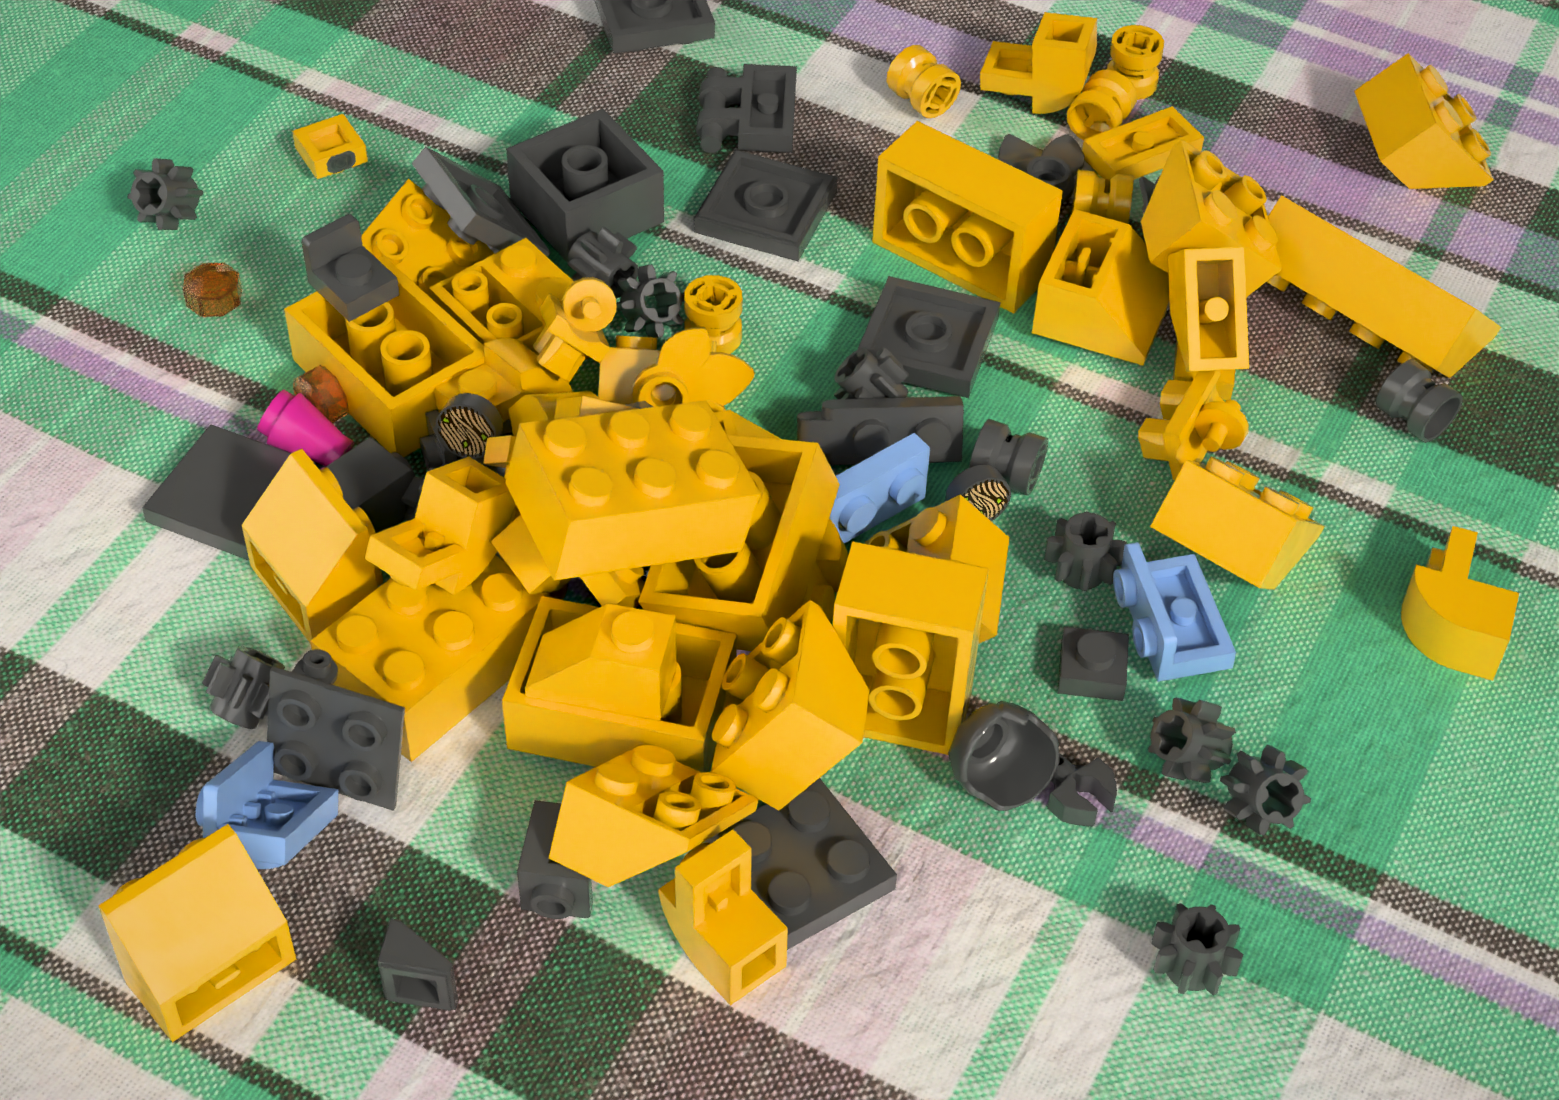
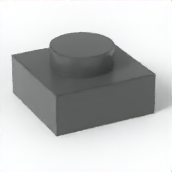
[1058,626,1129,701]

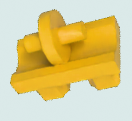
[533,277,616,382]
[1138,370,1249,480]

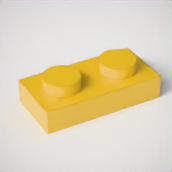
[1082,106,1204,180]

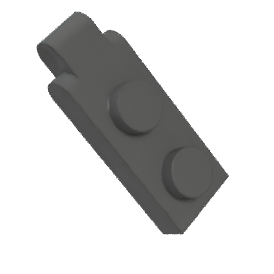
[797,396,964,465]

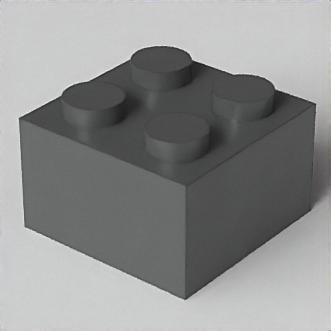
[506,109,664,263]

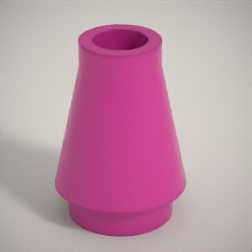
[257,389,355,467]

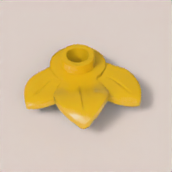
[632,327,755,412]

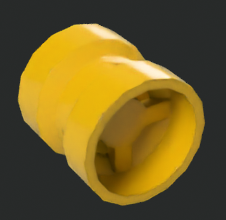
[1107,25,1164,100]
[886,45,961,118]
[1067,69,1137,140]
[1071,170,1134,224]
[684,275,743,354]

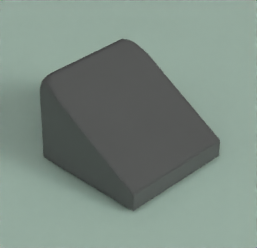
[377,918,458,1011]

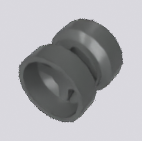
[1376,359,1463,443]
[969,419,1048,495]

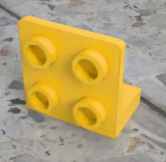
[361,179,495,299]

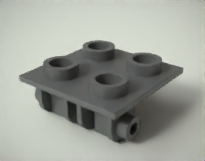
[267,649,405,811]

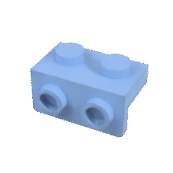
[829,433,930,543]
[1113,542,1236,682]
[195,741,339,869]

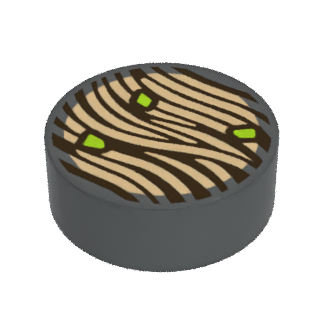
[436,393,503,459]
[945,465,1011,521]

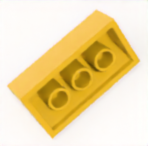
[1267,195,1502,378]

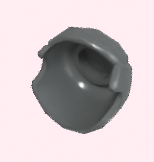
[948,701,1060,811]

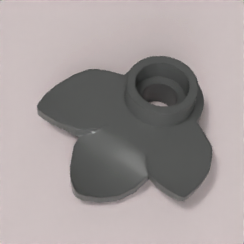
[998,134,1084,203]

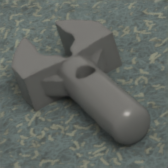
[1047,753,1117,827]

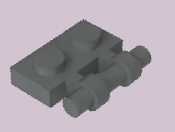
[696,64,797,153]

